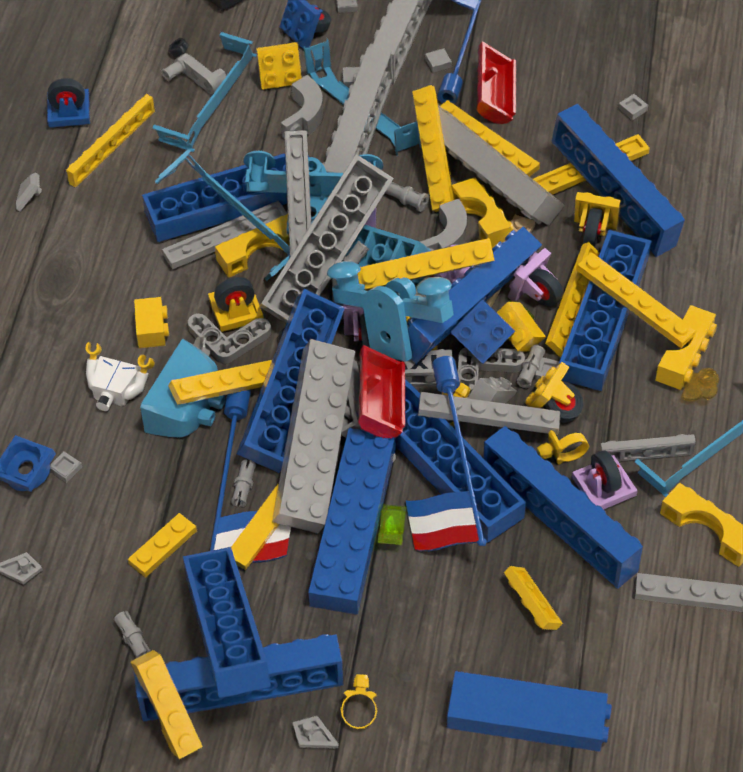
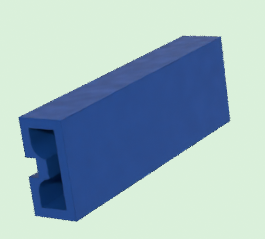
[447,671,612,751]

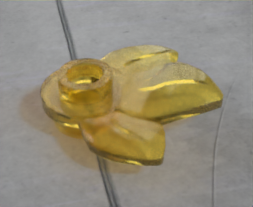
[682,368,719,401]

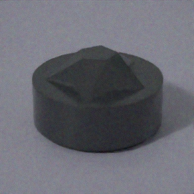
[168,38,189,58]

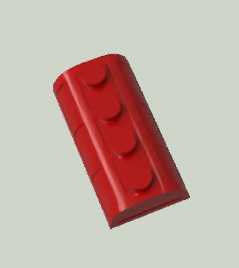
[477,41,516,124]
[359,345,405,438]

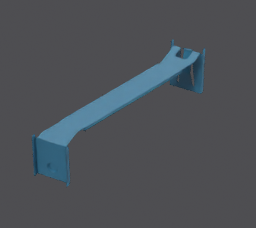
[153,32,257,152]
[304,39,421,156]
[155,149,290,281]
[635,420,743,497]

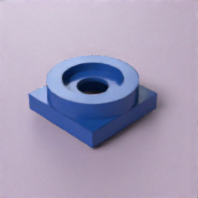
[0,435,56,492]

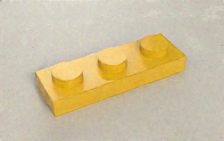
[128,513,197,578]
[504,566,563,630]

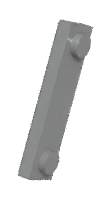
[600,434,696,462]

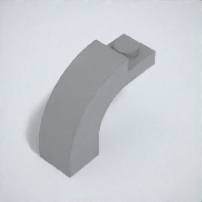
[281,75,323,138]
[421,199,467,251]

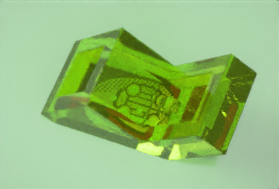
[378,504,407,545]

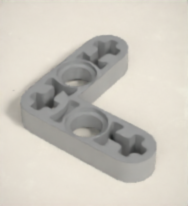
[188,314,271,364]
[458,347,525,398]

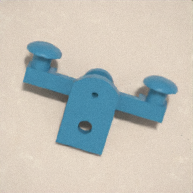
[243,151,383,234]
[327,261,454,361]

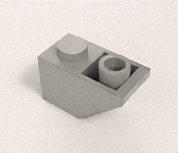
[468,377,517,403]

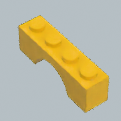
[452,178,514,249]
[215,214,290,278]
[655,305,717,390]
[660,483,743,567]
[130,650,203,759]

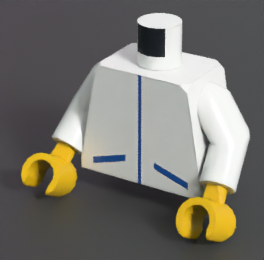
[85,342,155,411]

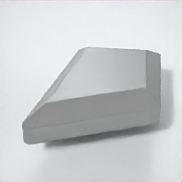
[16,172,42,212]
[0,552,43,585]
[292,716,338,748]

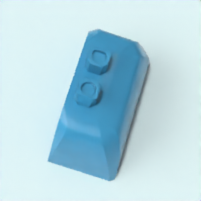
[341,225,431,286]
[140,339,225,437]

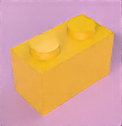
[134,297,169,348]
[497,302,546,351]

